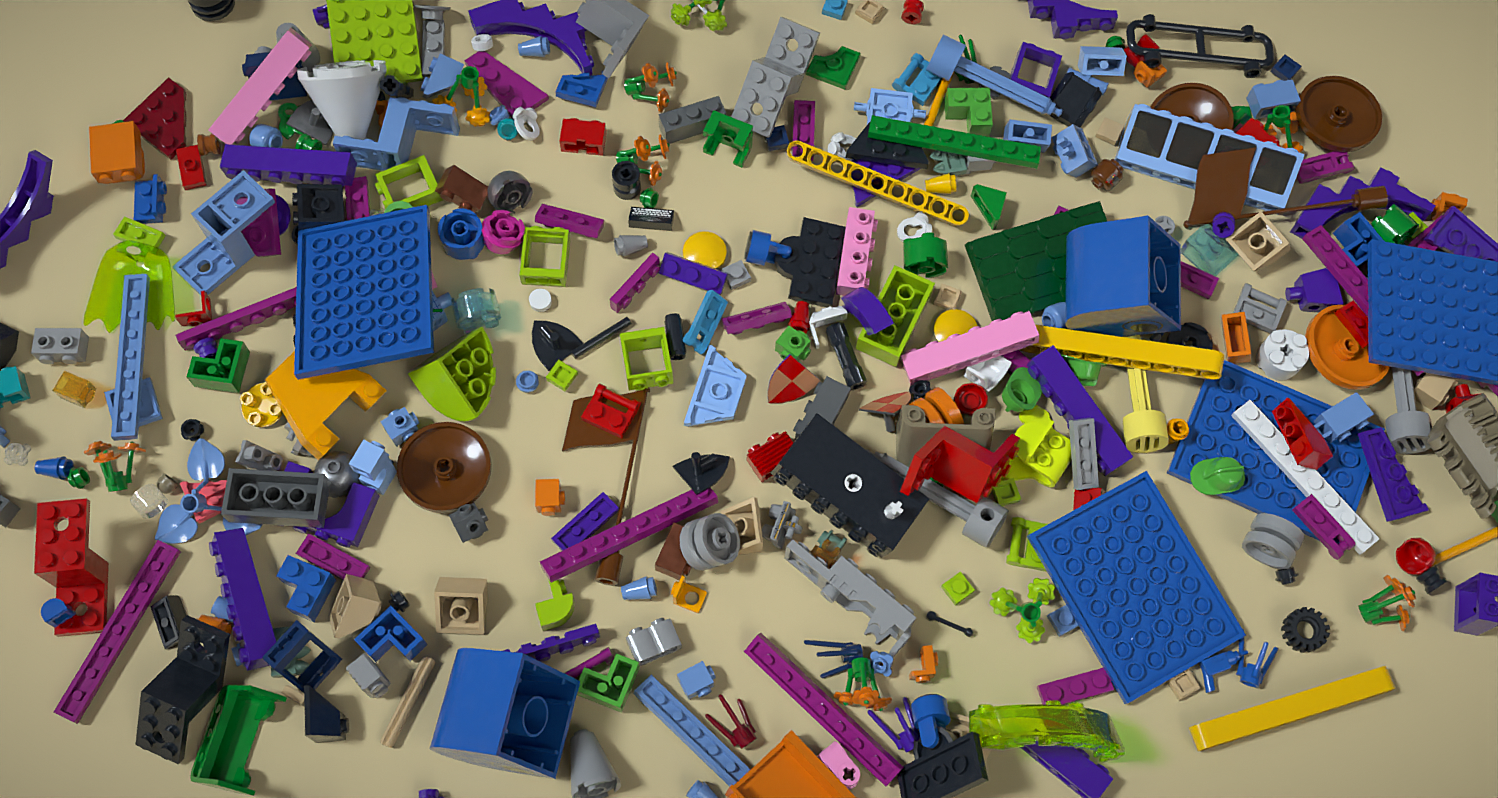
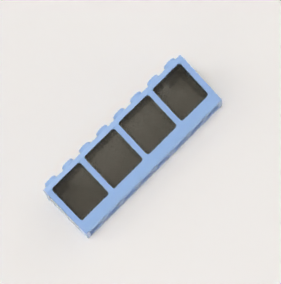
[1114,104,1304,215]

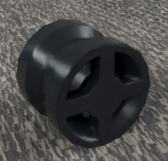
[1416,566,1447,594]

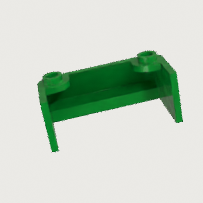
[190,685,287,796]

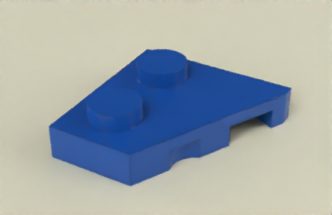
[555,71,608,107]

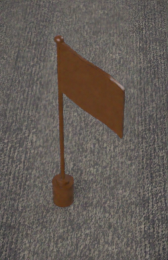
[1183,147,1388,229]
[562,388,650,586]

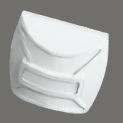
[809,306,847,349]
[964,356,1012,392]

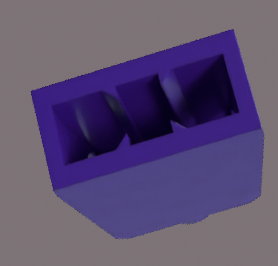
[1285,268,1344,313]

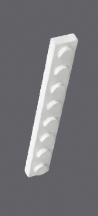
[1231,400,1379,555]

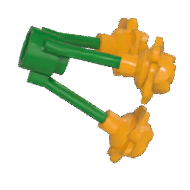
[432,66,491,127]

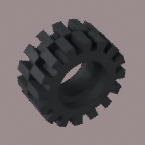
[1281,607,1330,653]

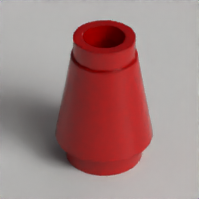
[788,301,810,334]

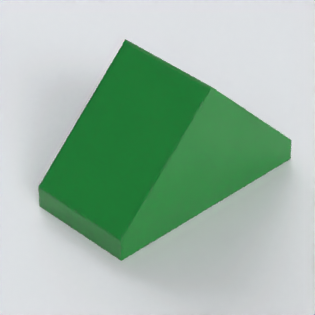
[971,184,1007,230]

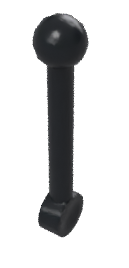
[926,611,974,637]

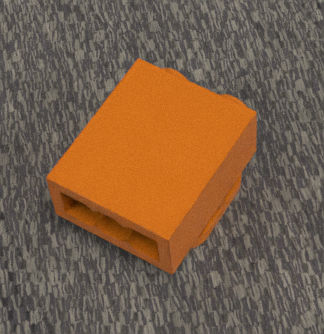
[89,121,145,184]

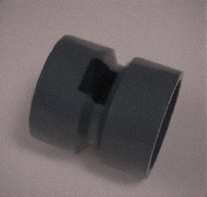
[612,161,641,200]

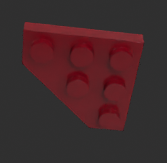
[122,77,186,160]

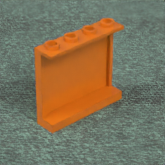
[725,730,856,798]

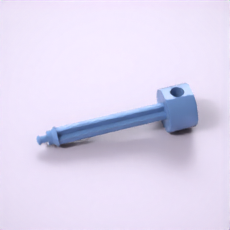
[926,34,1062,117]

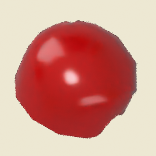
[954,383,988,417]
[1396,538,1436,575]

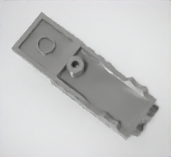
[784,539,916,658]

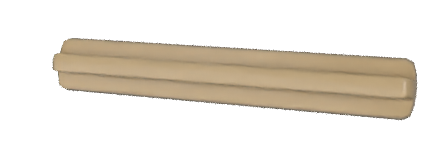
[380,656,435,748]

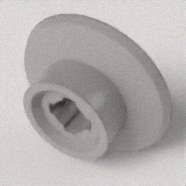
[414,5,451,20]

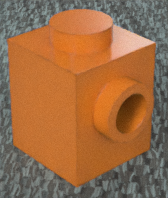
[535,479,565,516]

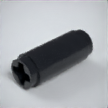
[664,313,686,361]

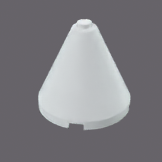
[297,60,387,140]

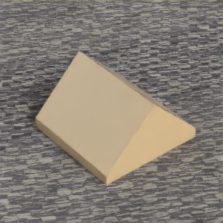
[721,497,763,555]

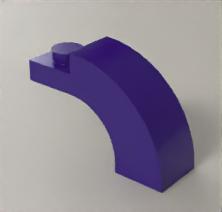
[841,287,894,335]

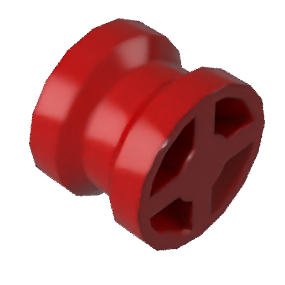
[901,0,924,24]

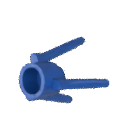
[1236,628,1278,688]

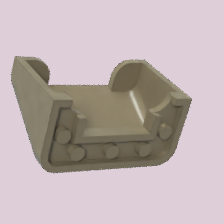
[896,405,995,467]

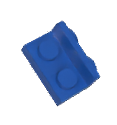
[134,174,167,224]

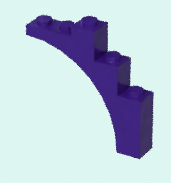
[468,0,595,76]
[1028,0,1118,39]
[0,150,54,269]
[1290,167,1436,239]

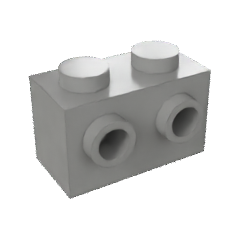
[31,328,89,364]

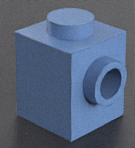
[677,661,716,700]

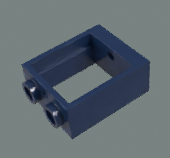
[262,620,342,693]

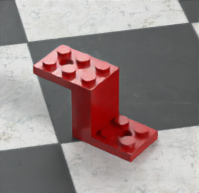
[900,426,1020,503]
[34,498,109,637]

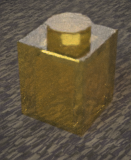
[52,371,96,408]

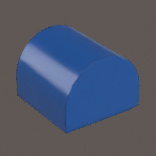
[41,598,76,628]

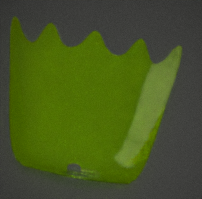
[83,240,175,333]

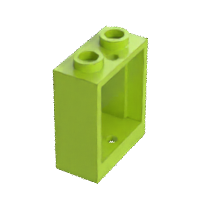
[375,155,443,209]
[519,226,570,287]
[620,327,674,391]

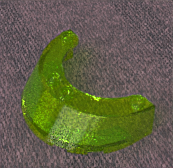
[969,701,1125,762]

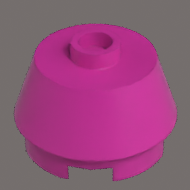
[482,210,525,255]

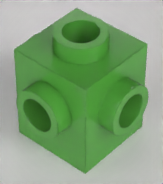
[775,326,811,362]

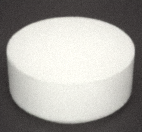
[471,34,493,51]
[529,289,552,312]

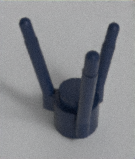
[804,640,863,678]

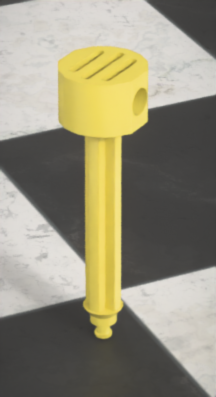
[1122,335,1169,453]

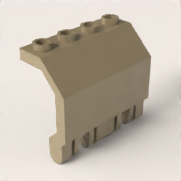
[1427,393,1498,519]

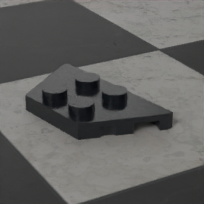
[845,122,929,169]

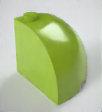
[408,326,496,421]

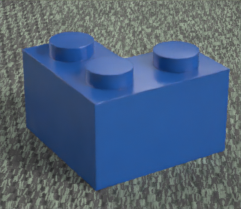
[1333,212,1385,268]
[277,555,336,622]
[354,605,428,662]

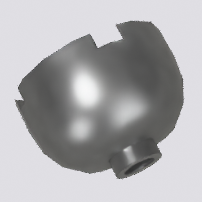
[488,170,533,215]
[314,451,361,498]

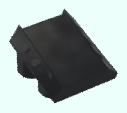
[1049,72,1102,127]

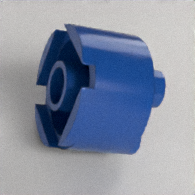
[438,208,485,260]

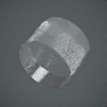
[130,484,168,519]

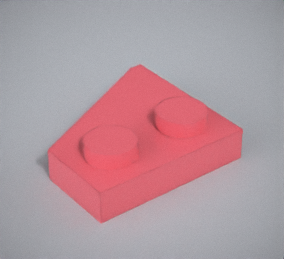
[180,480,227,524]

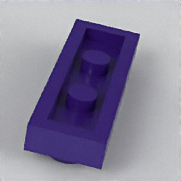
[659,252,728,295]
[551,492,619,551]

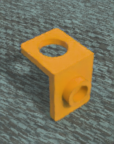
[671,575,707,613]

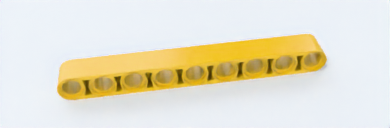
[787,141,969,227]
[1020,325,1225,380]
[1189,666,1396,751]

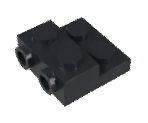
[292,184,344,231]

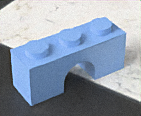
[349,439,397,495]

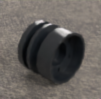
[188,0,235,21]

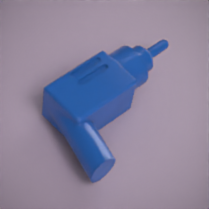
[1199,650,1248,693]

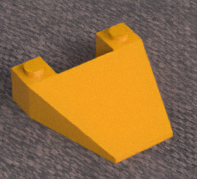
[265,351,387,460]

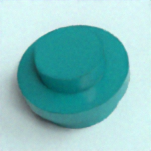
[497,118,518,140]

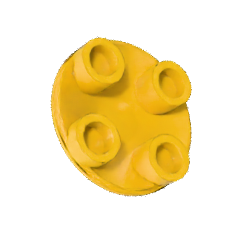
[683,231,727,268]
[934,309,978,342]
[240,382,283,427]

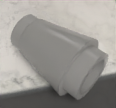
[614,235,648,257]

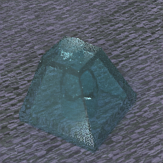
[1181,224,1238,276]

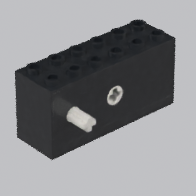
[771,413,930,558]

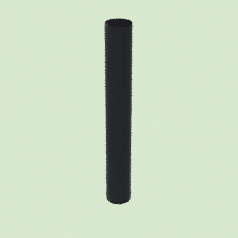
[571,317,632,359]

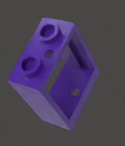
[1009,42,1062,98]
[1454,572,1498,636]

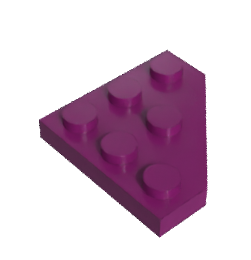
[237,188,281,257]

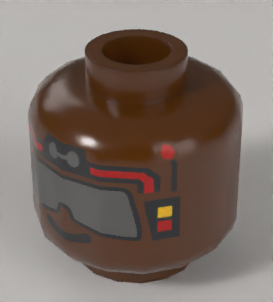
[1091,159,1124,191]

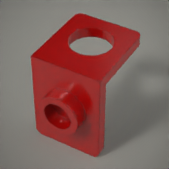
[175,290,212,327]

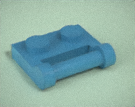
[892,53,942,106]

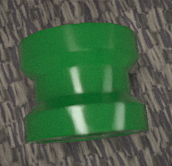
[295,133,322,150]

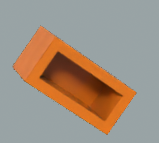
[1221,312,1251,364]

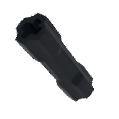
[380,75,414,100]
[826,322,867,390]

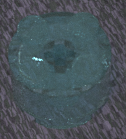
[451,288,501,334]

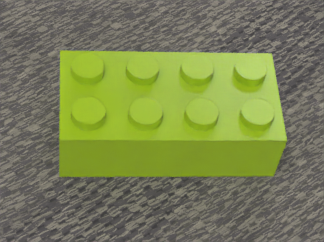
[856,265,935,367]

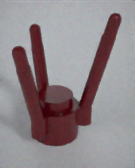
[705,694,757,749]

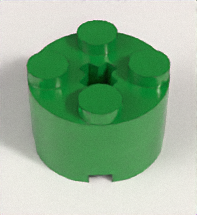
[1371,204,1419,245]
[903,232,948,278]

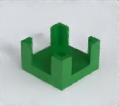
[703,110,753,168]

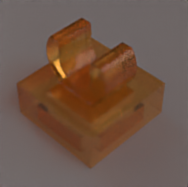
[810,539,841,568]

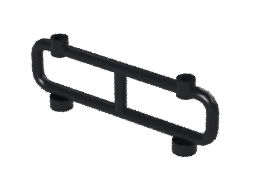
[1126,14,1274,78]

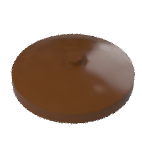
[1296,76,1382,152]
[1146,83,1234,165]
[397,422,492,513]

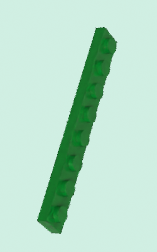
[868,115,1041,169]

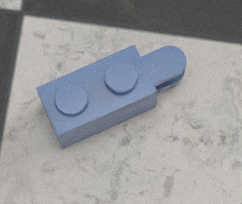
[1313,392,1374,443]

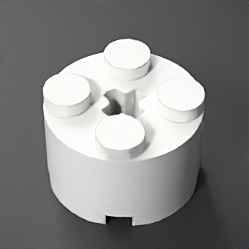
[1256,329,1309,381]

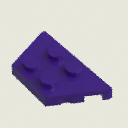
[851,159,920,207]

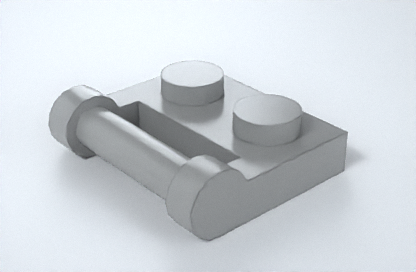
[1233,283,1287,334]

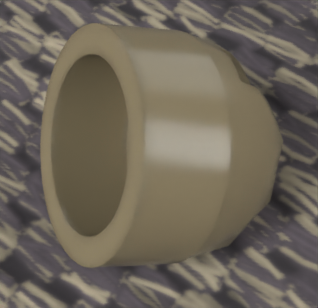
[157,473,179,494]

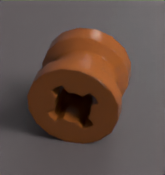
[197,133,221,156]

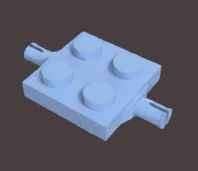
[854,88,926,124]

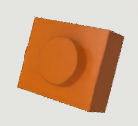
[1133,61,1167,88]
[1431,192,1468,220]
[909,645,938,683]

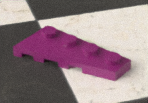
[464,51,549,120]

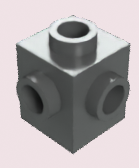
[449,502,488,543]

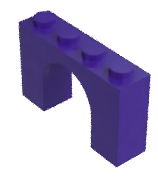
[279,461,380,548]

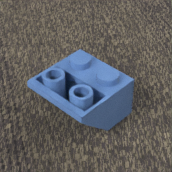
[420,54,464,99]

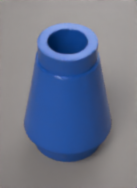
[35,456,74,480]

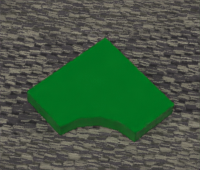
[806,46,861,90]

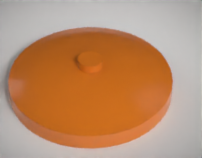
[1305,305,1390,390]

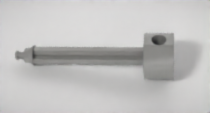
[1385,367,1432,454]
[867,449,1009,549]

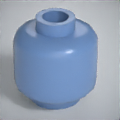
[249,124,283,148]
[1042,302,1068,329]

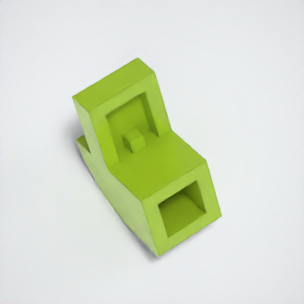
[535,579,575,631]

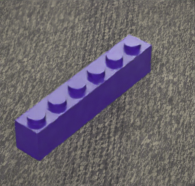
[220,144,357,187]
[1027,345,1133,476]
[209,528,276,671]

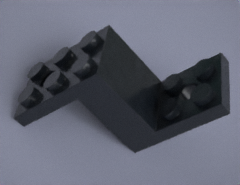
[135,615,230,765]

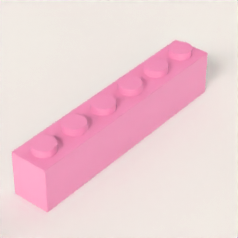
[208,28,312,145]
[901,311,1039,386]

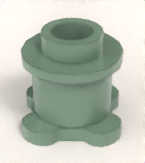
[817,529,847,560]

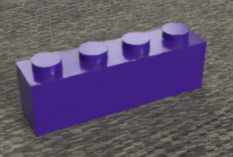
[1012,715,1113,798]

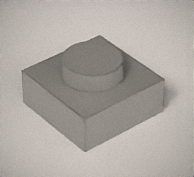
[722,260,751,290]

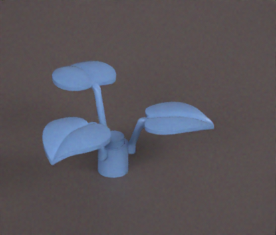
[155,438,262,543]

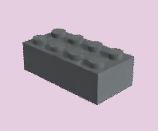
[221,468,331,528]

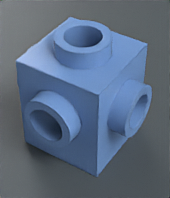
[380,407,420,447]

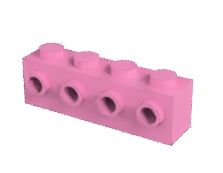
[836,207,878,296]

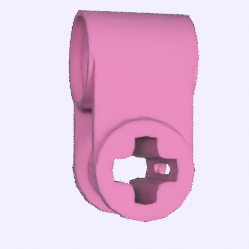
[817,741,860,789]

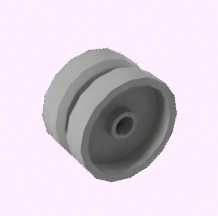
[680,513,740,571]
[1242,513,1304,569]

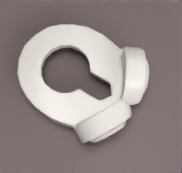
[513,107,540,141]
[827,132,856,161]
[897,212,932,242]

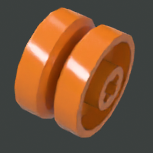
[909,387,964,424]

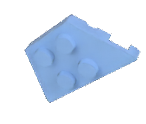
[684,345,747,426]

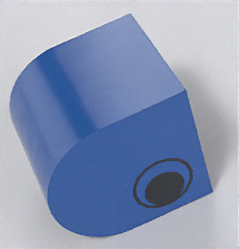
[1065,215,1181,337]
[430,648,580,779]

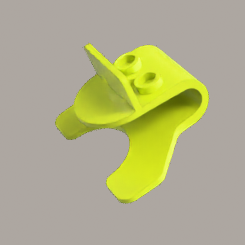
[1001,405,1072,488]

